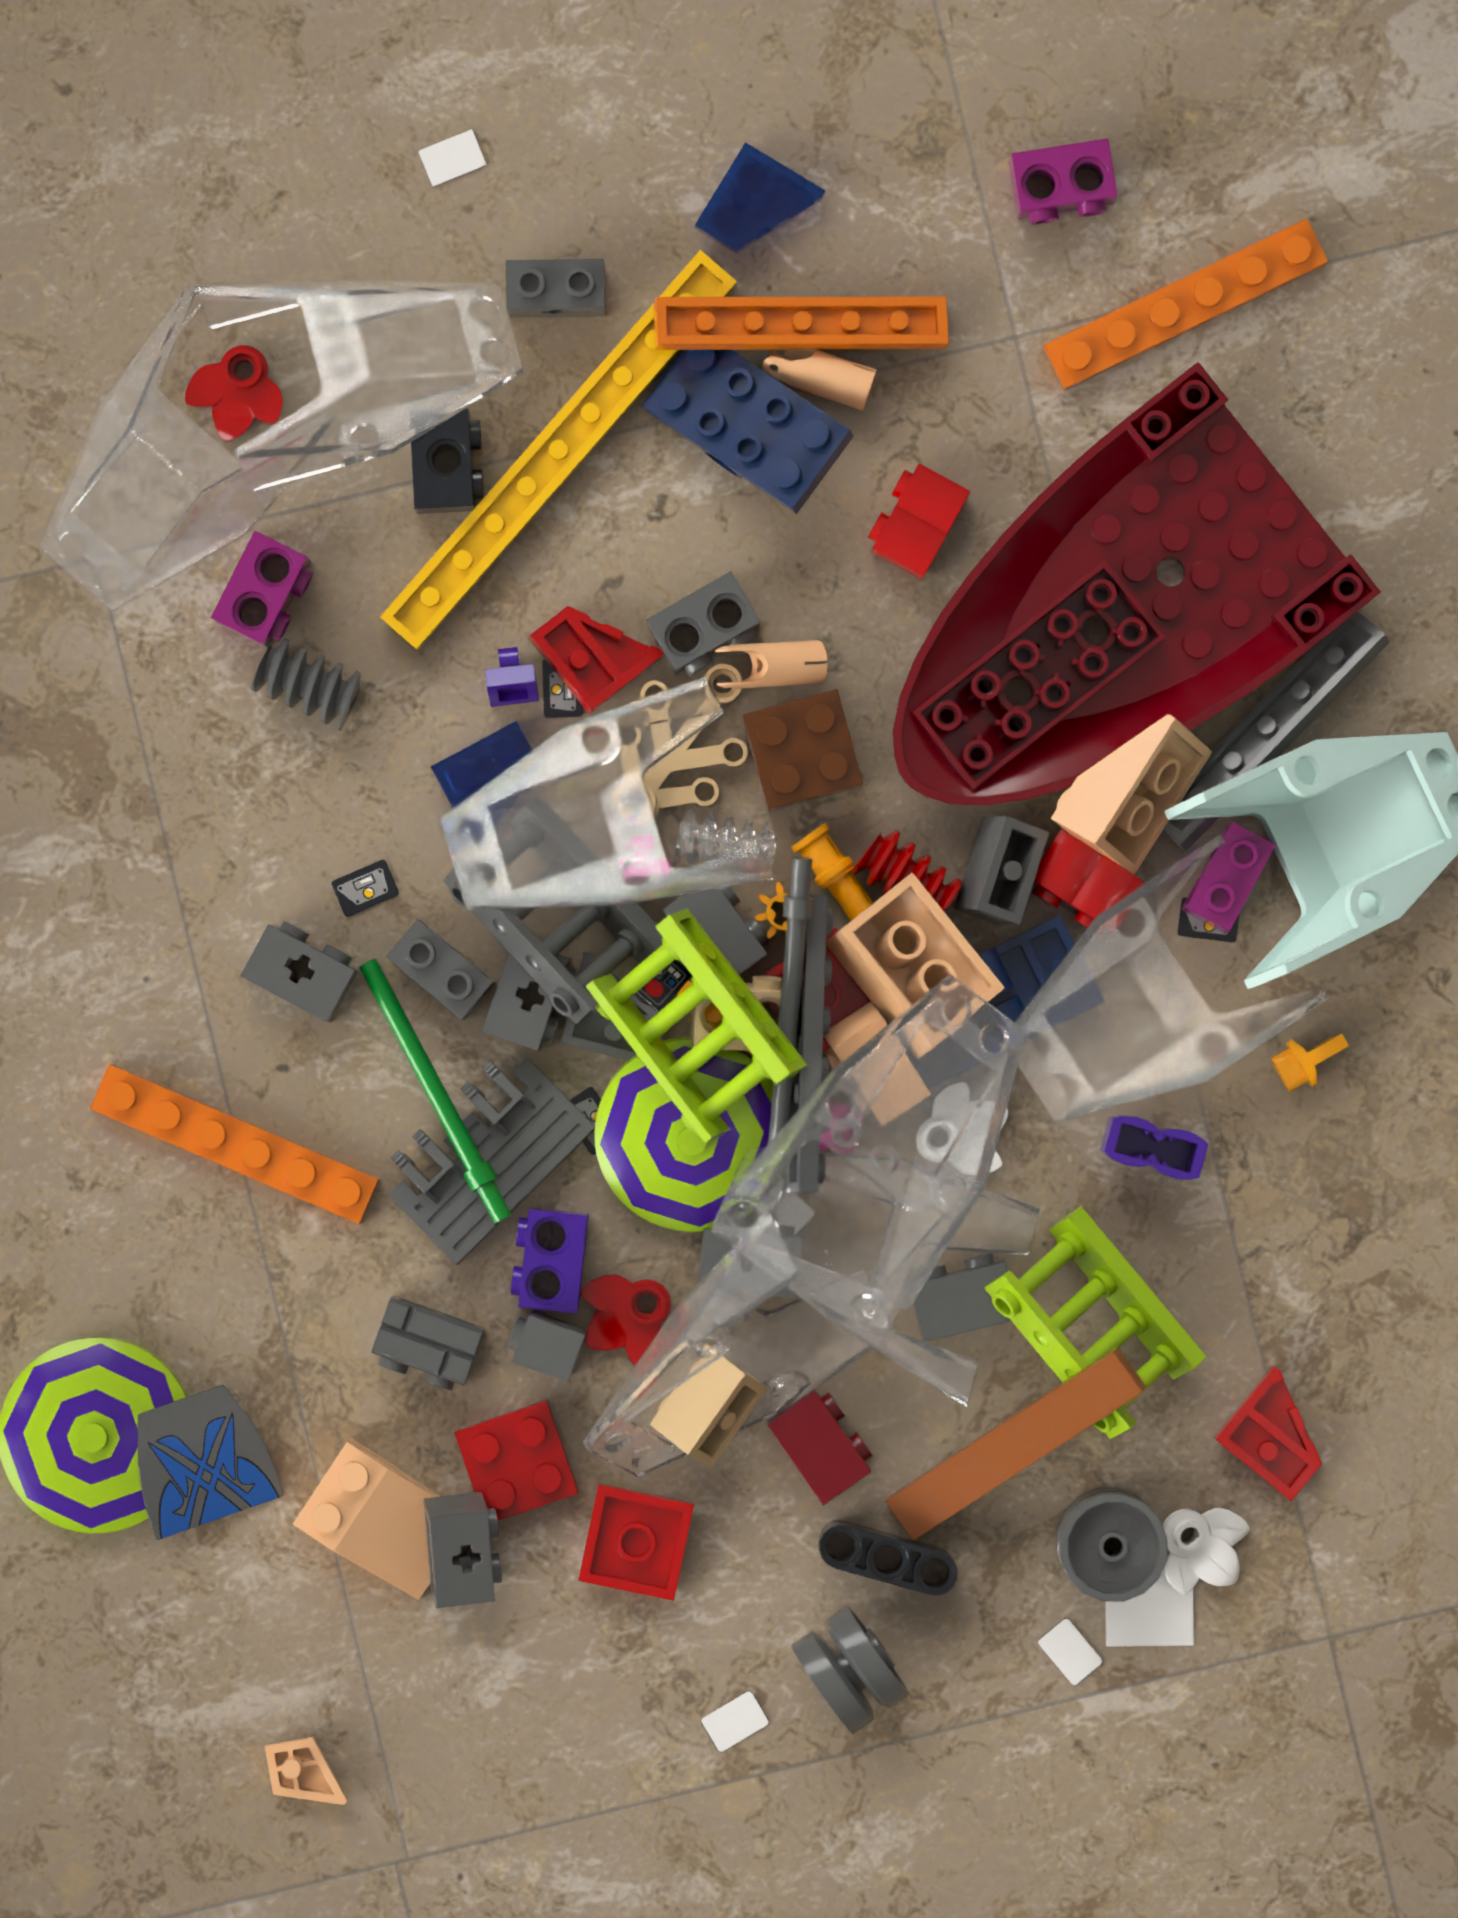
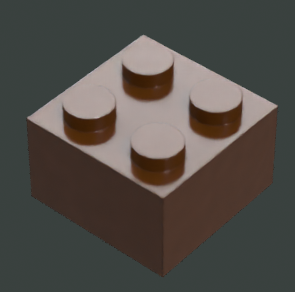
[742,689,863,812]

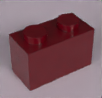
[766,1388,873,1506]

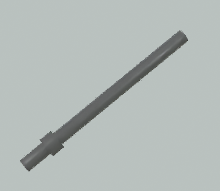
[768,857,814,1152]

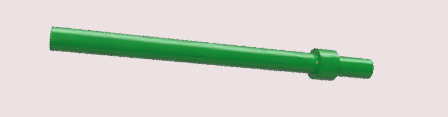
[359,959,512,1225]

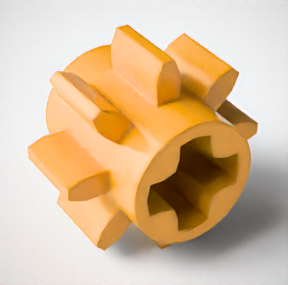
[754,882,789,939]

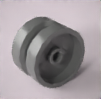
[1056,1488,1167,1602]
[791,1605,909,1734]

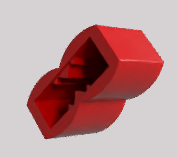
[868,463,971,580]
[1032,829,1144,935]

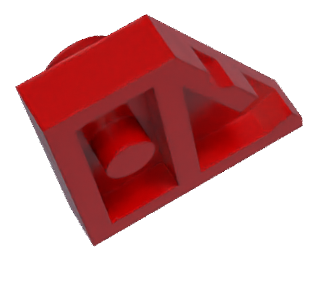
[528,606,664,714]

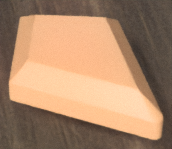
[265,1736,348,1805]

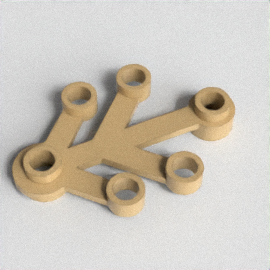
[611,664,748,827]

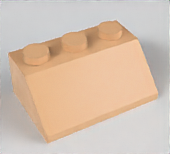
[826,873,1005,1058]

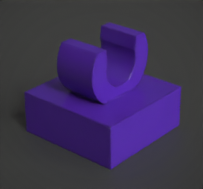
[485,647,539,707]

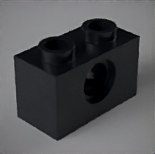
[409,408,484,514]

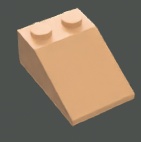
[1051,714,1212,875]
[293,1437,441,1600]

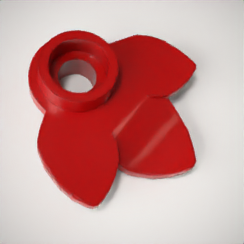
[185,345,283,442]
[580,1274,671,1366]

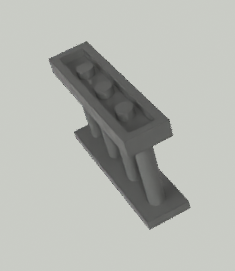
[443,795,663,1025]

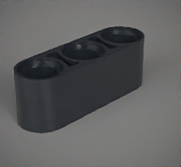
[818,1520,958,1596]

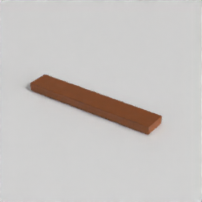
[885,1347,1146,1541]

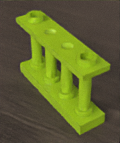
[585,908,807,1143]
[984,1206,1207,1439]

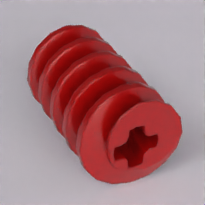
[851,830,962,911]

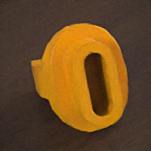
[1270,1033,1349,1092]

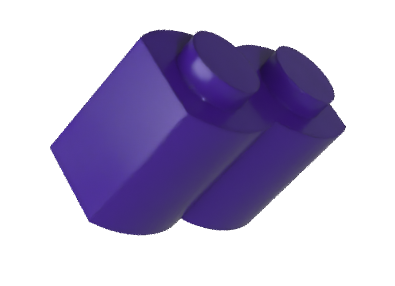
[1100,1115,1208,1180]

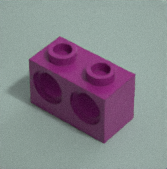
[1009,138,1117,225]
[211,530,314,648]
[1181,821,1276,933]

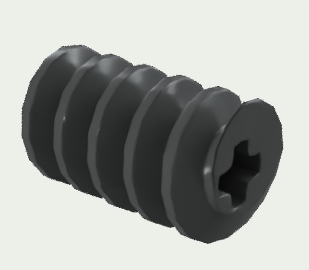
[251,638,361,731]

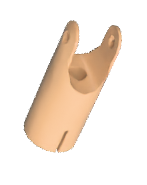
[762,349,877,411]
[715,640,828,689]

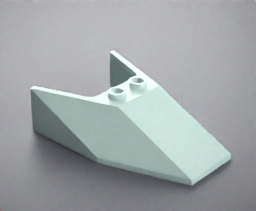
[1164,732,1458,989]

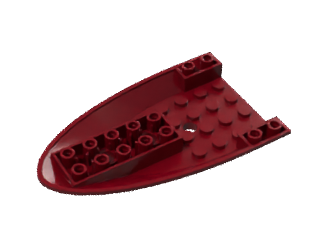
[893,362,1381,806]

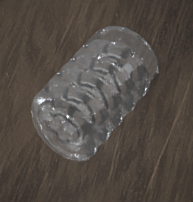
[673,809,777,885]

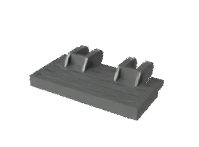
[388,1058,595,1265]

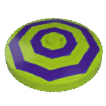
[594,1036,787,1232]
[0,1337,188,1533]

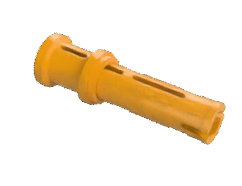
[790,822,874,921]

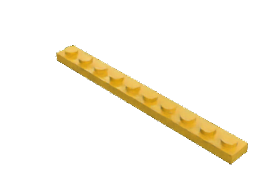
[380,250,737,651]

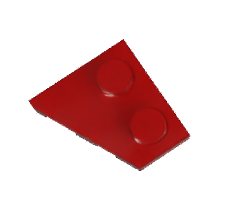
[1214,1365,1322,1502]

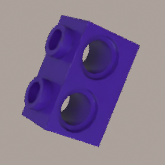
[511,1208,589,1313]

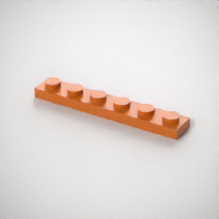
[1043,218,1328,391]
[654,296,949,350]
[90,1064,379,1224]

